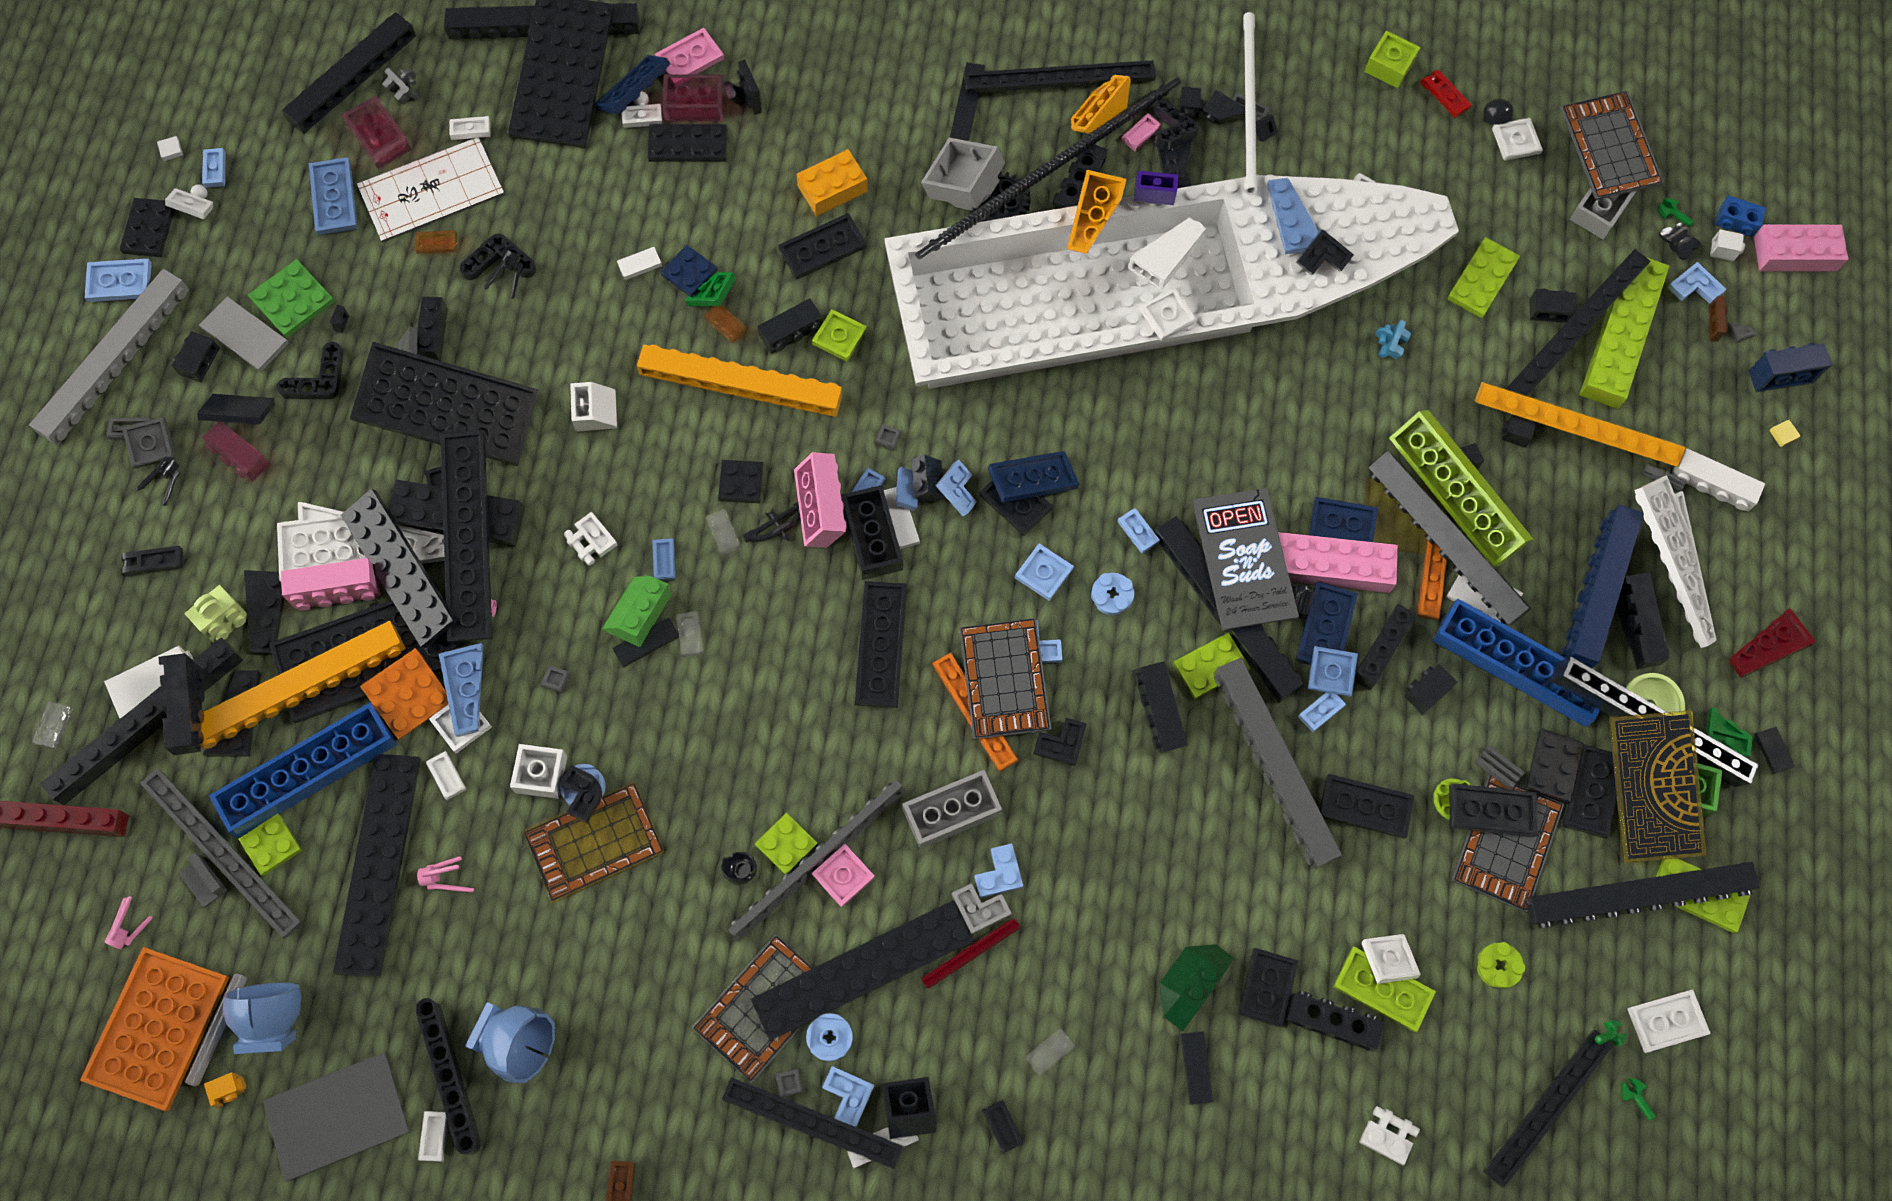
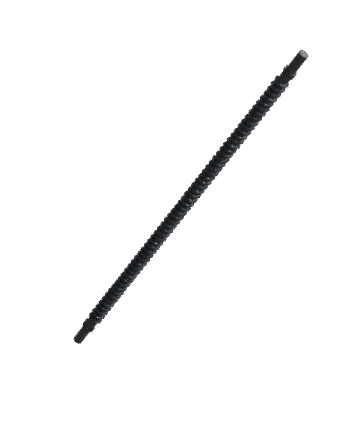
[915,77,1181,260]

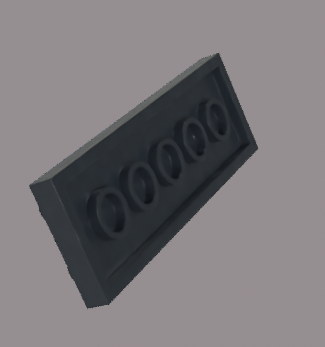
[855,581,907,708]

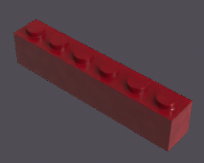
[0,801,130,837]

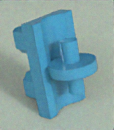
[1376,320,1411,359]

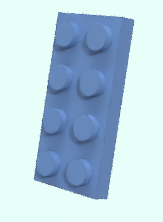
[309,157,358,235]

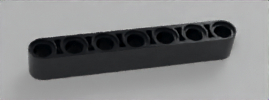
[415,998,481,1155]

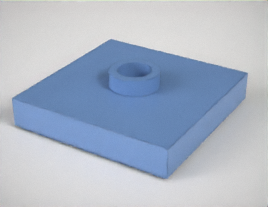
[1307,646,1358,697]

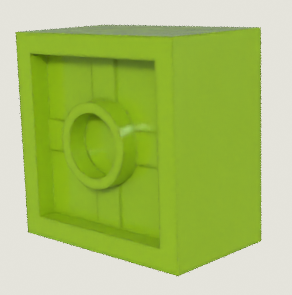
[1364,31,1420,88]

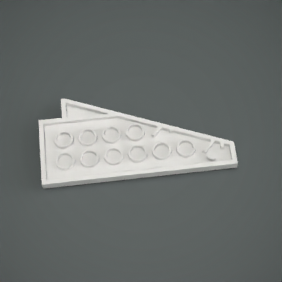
[1635,475,1716,648]
[277,502,444,582]

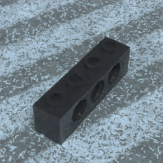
[1052,144,1108,209]
[1354,604,1417,691]
[1284,991,1384,1052]

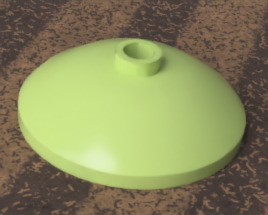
[1626,673,1685,716]

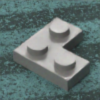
[951,883,1012,934]

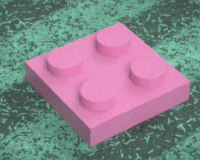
[811,844,875,908]

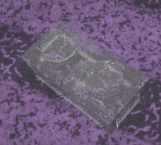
[705,509,741,556]
[676,611,704,657]
[32,701,73,750]
[1025,1028,1075,1076]

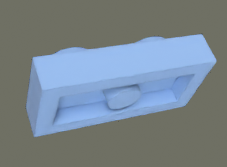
[202,148,226,188]
[1117,508,1160,554]
[1298,693,1346,733]

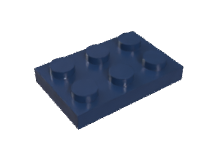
[1309,497,1378,542]

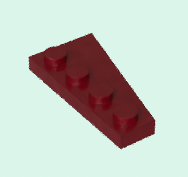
[1729,608,1816,678]

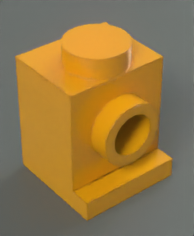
[204,1072,246,1108]

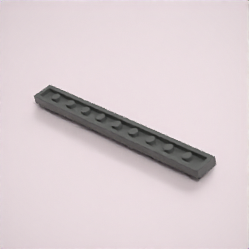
[140,768,303,939]
[728,780,905,942]

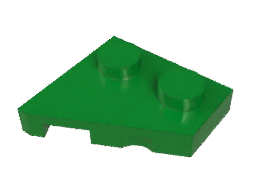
[685,272,736,306]
[1706,707,1753,759]

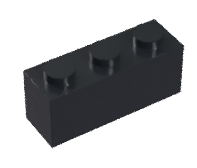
[417,296,448,361]
[757,298,823,354]

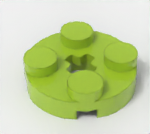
[1477,942,1525,989]

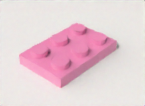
[655,28,724,86]

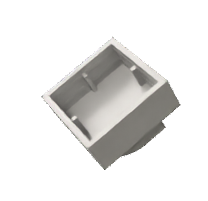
[921,138,1005,210]

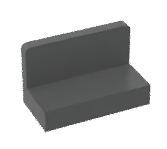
[180,852,228,907]

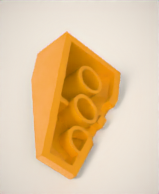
[1067,170,1127,254]

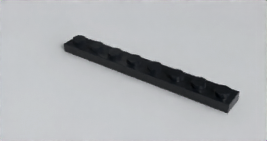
[1483,1030,1614,1188]
[722,1077,904,1170]

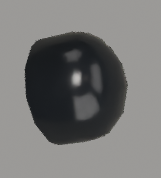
[1483,98,1514,125]
[721,851,757,885]

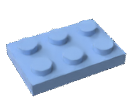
[85,259,152,302]

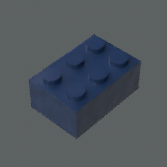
[1749,343,1832,392]

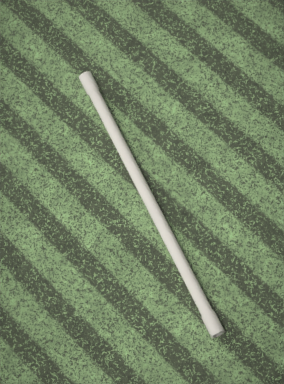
[1243,12,1258,195]

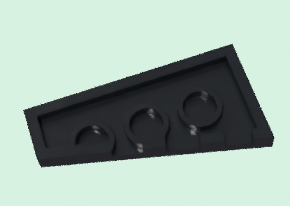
[244,570,285,655]

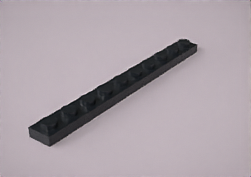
[964,60,1156,94]
[1506,249,1651,396]

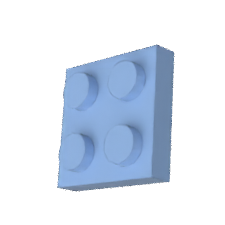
[1015,543,1074,601]

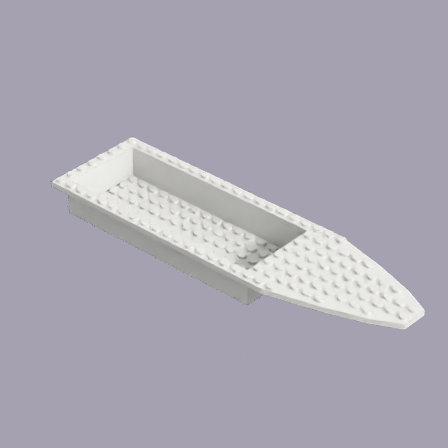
[884,174,1459,389]

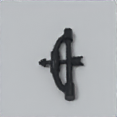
[742,502,800,543]

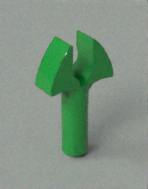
[1657,198,1694,227]
[1595,1020,1627,1047]
[1620,1078,1656,1121]

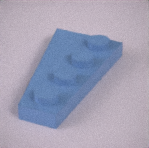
[1267,178,1319,255]
[439,643,484,737]

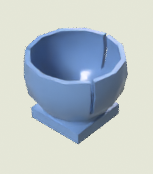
[223,983,302,1054]
[466,1002,555,1083]

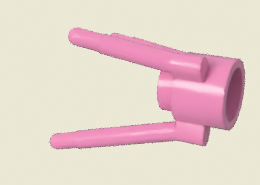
[417,856,474,892]
[104,896,153,949]

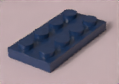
[595,55,671,114]
[988,451,1080,503]
[1295,581,1358,665]

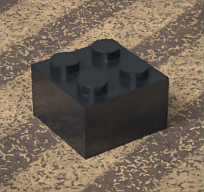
[882,1077,936,1139]

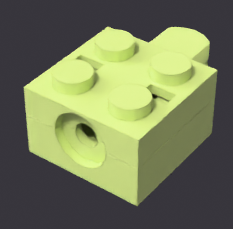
[184,585,248,643]

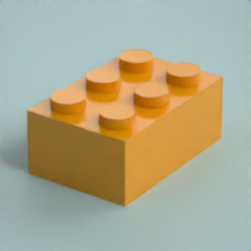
[796,149,868,216]

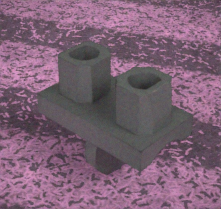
[382,67,419,104]

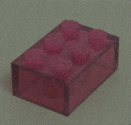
[662,74,724,121]
[342,95,411,169]

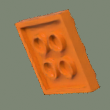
[360,648,449,740]

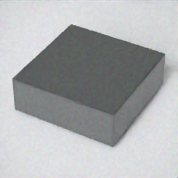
[875,424,901,451]
[541,665,570,693]
[776,1069,803,1097]

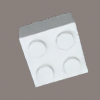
[510,744,567,799]

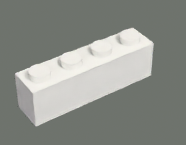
[1672,449,1765,512]

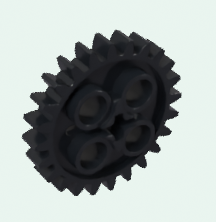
[970,171,1031,222]

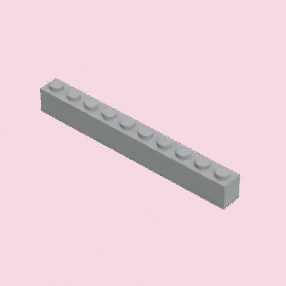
[29,269,189,445]

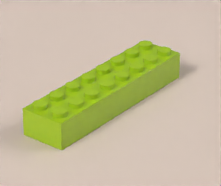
[1579,257,1669,409]
[1389,410,1533,567]

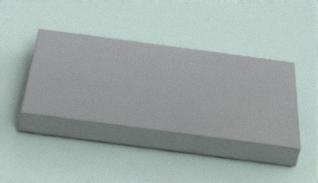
[199,297,289,372]

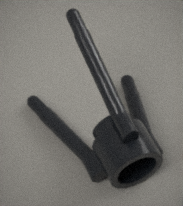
[484,250,523,299]
[136,456,180,506]

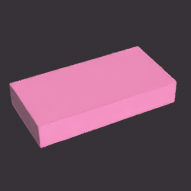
[1121,113,1162,152]

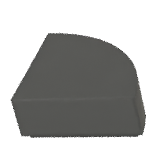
[1728,322,1756,343]

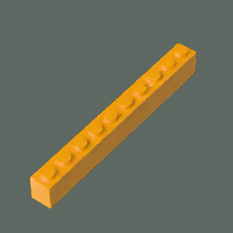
[637,344,842,417]
[1474,382,1686,467]
[201,621,406,749]

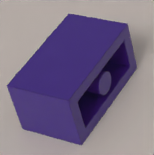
[1134,171,1178,205]

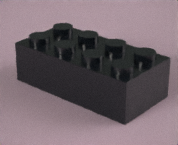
[841,485,903,580]

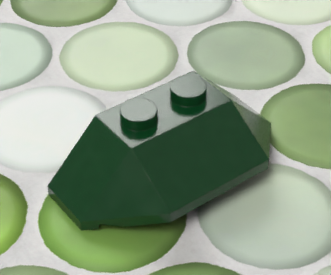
[1159,944,1234,1031]

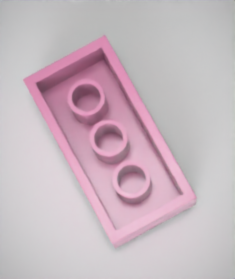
[1754,225,1848,271]
[794,452,846,548]
[281,558,381,611]

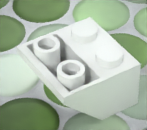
[570,382,617,432]

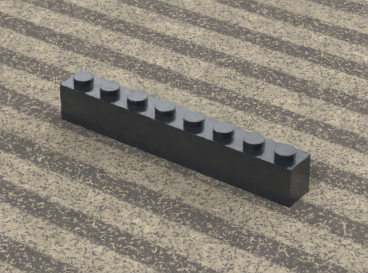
[282,12,416,134]

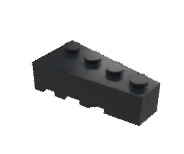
[1616,572,1670,670]
[158,653,205,755]
[1132,661,1188,753]

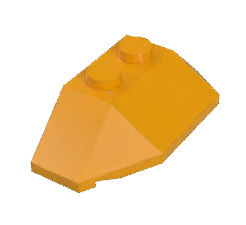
[1071,75,1131,133]

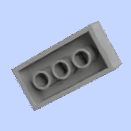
[1569,188,1637,240]
[903,770,1002,849]

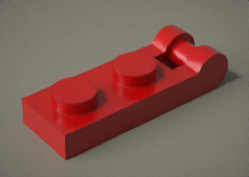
[1421,70,1471,118]

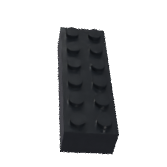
[388,479,525,547]

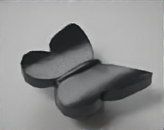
[1659,222,1701,260]

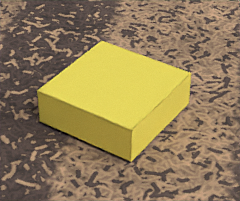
[1769,420,1800,447]

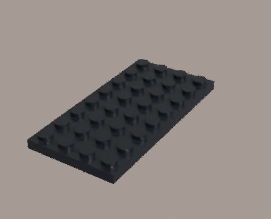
[508,0,614,148]
[350,342,538,466]
[269,584,459,724]

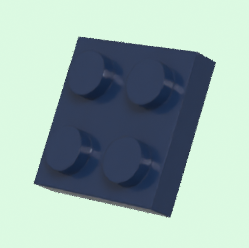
[661,245,718,297]

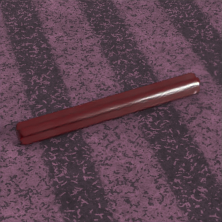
[922,918,1020,989]

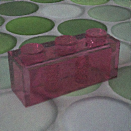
[201,422,271,482]

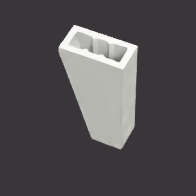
[1128,218,1206,290]
[104,646,194,719]

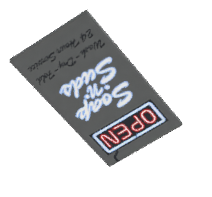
[1192,488,1299,630]

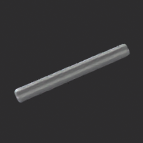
[185,973,247,1087]

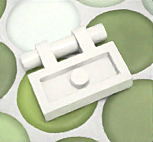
[564,512,617,566]
[1359,1106,1420,1165]

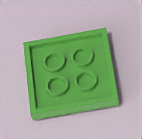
[248,259,335,338]

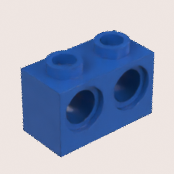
[1715,195,1766,237]

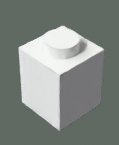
[1710,229,1745,261]

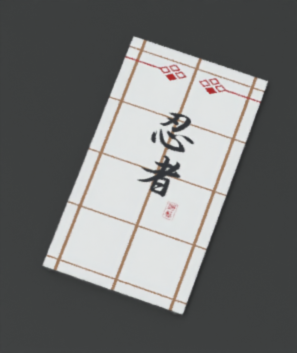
[357,138,505,242]

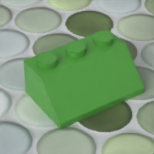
[602,576,671,647]

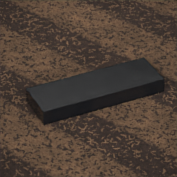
[612,618,680,668]
[1180,1031,1213,1105]

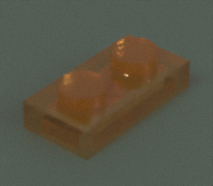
[415,230,457,254]
[704,305,747,343]

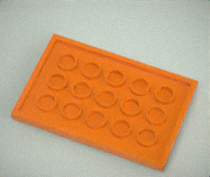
[80,947,230,1112]

